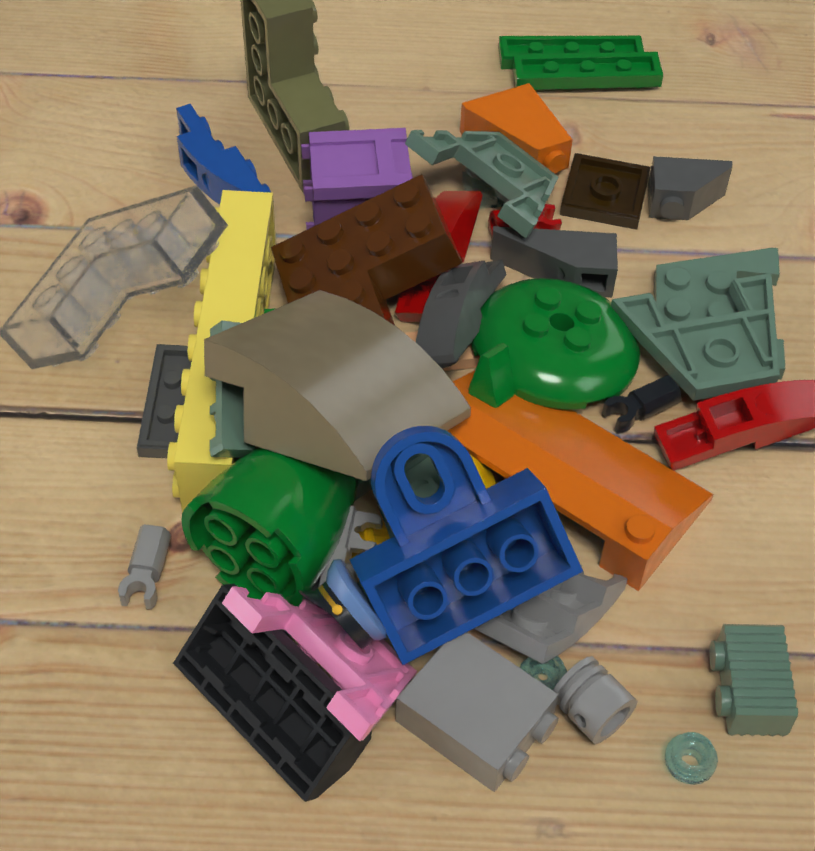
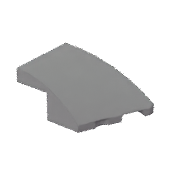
[474,565,628,664]

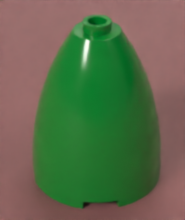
[181,447,359,606]

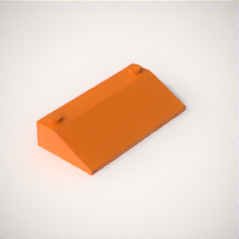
[448,370,714,591]

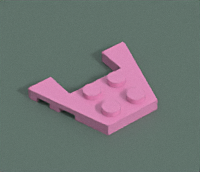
[222,586,417,741]

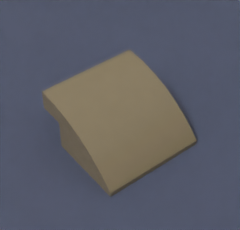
[204,290,471,481]

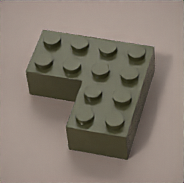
[240,0,349,192]

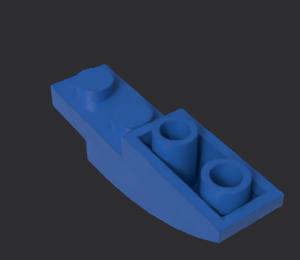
[176,103,274,205]

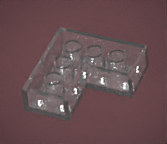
[0,185,228,369]

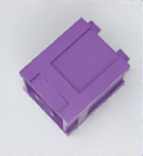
[301,128,413,230]

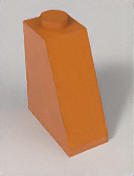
[460,83,573,173]

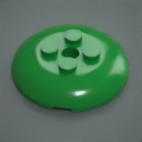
[471,278,640,410]

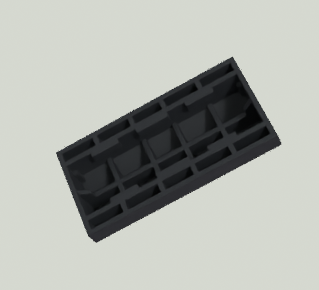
[173,584,372,802]

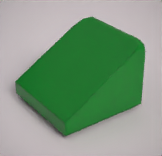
[468,343,515,408]

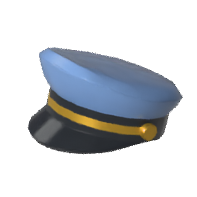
[298,559,386,649]

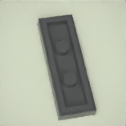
[137,344,192,459]

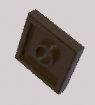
[560,153,651,230]

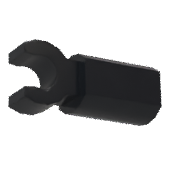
[602,375,681,433]

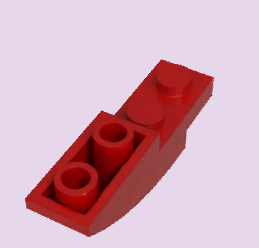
[395,191,483,322]
[654,380,815,471]

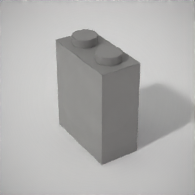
[396,632,559,792]

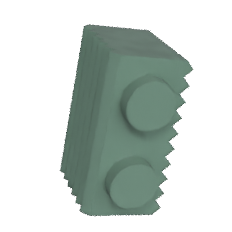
[709,624,798,737]

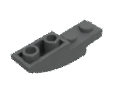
[416,260,507,368]

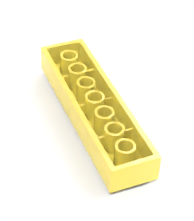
[167,190,276,513]

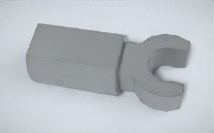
[118,524,171,610]

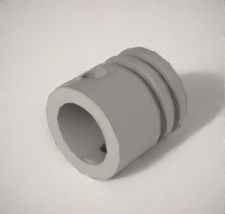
[553,656,638,744]

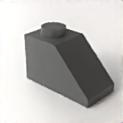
[648,156,733,220]

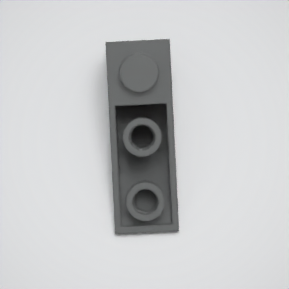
[490,226,618,298]

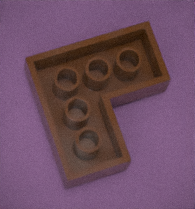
[271,174,462,325]

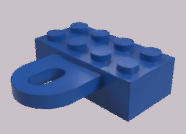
[349,426,583,665]

